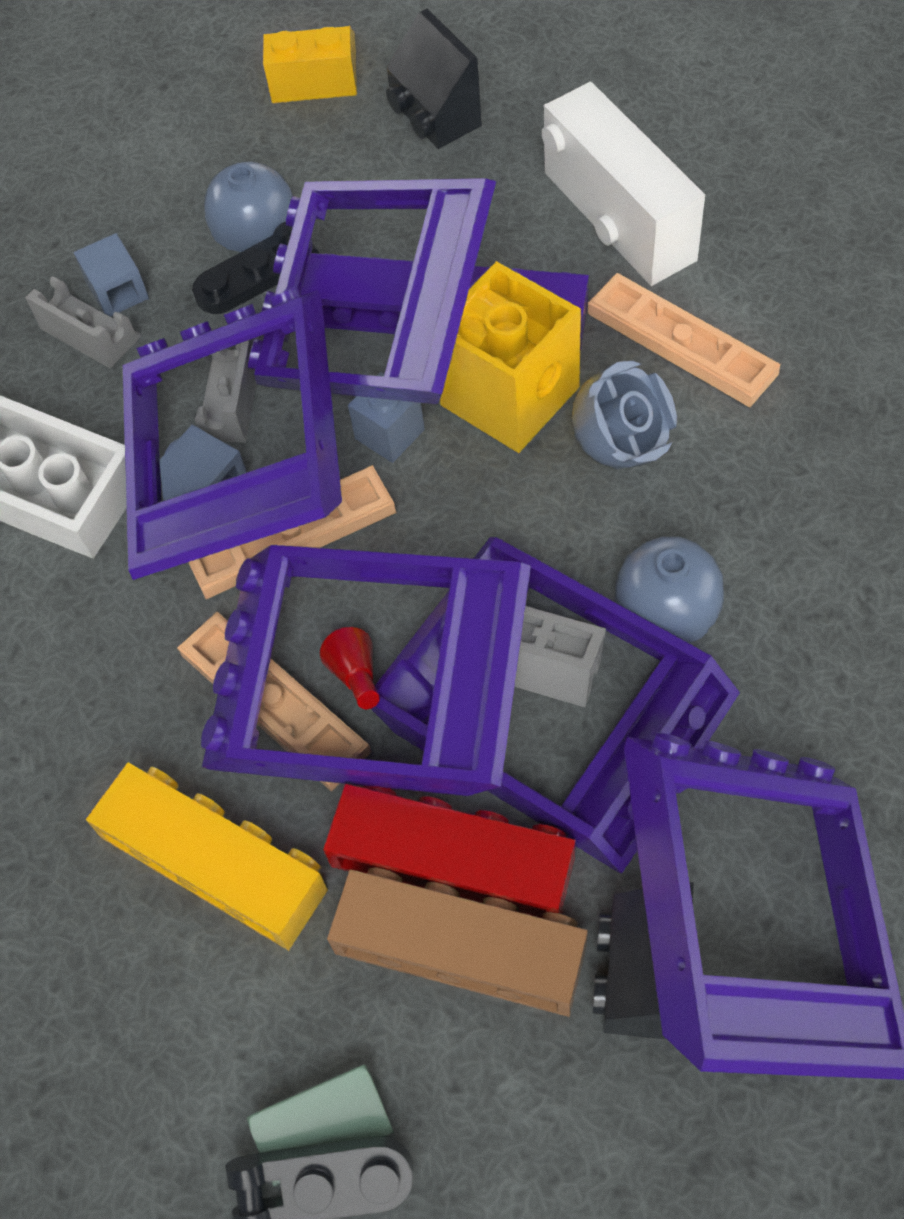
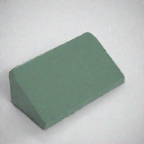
[246,1065,394,1187]

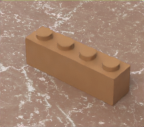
[327,868,588,1017]

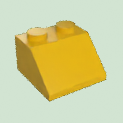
[263,26,357,103]

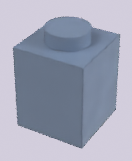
[73,233,149,316]
[348,372,425,463]

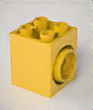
[440,261,581,453]

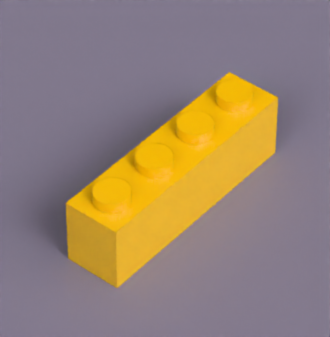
[86,762,328,951]

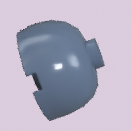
[204,161,293,252]
[571,361,677,469]
[615,536,724,643]

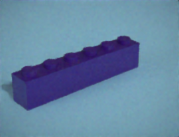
[301,253,589,350]

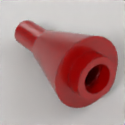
[320,627,380,710]

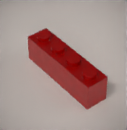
[323,784,576,918]

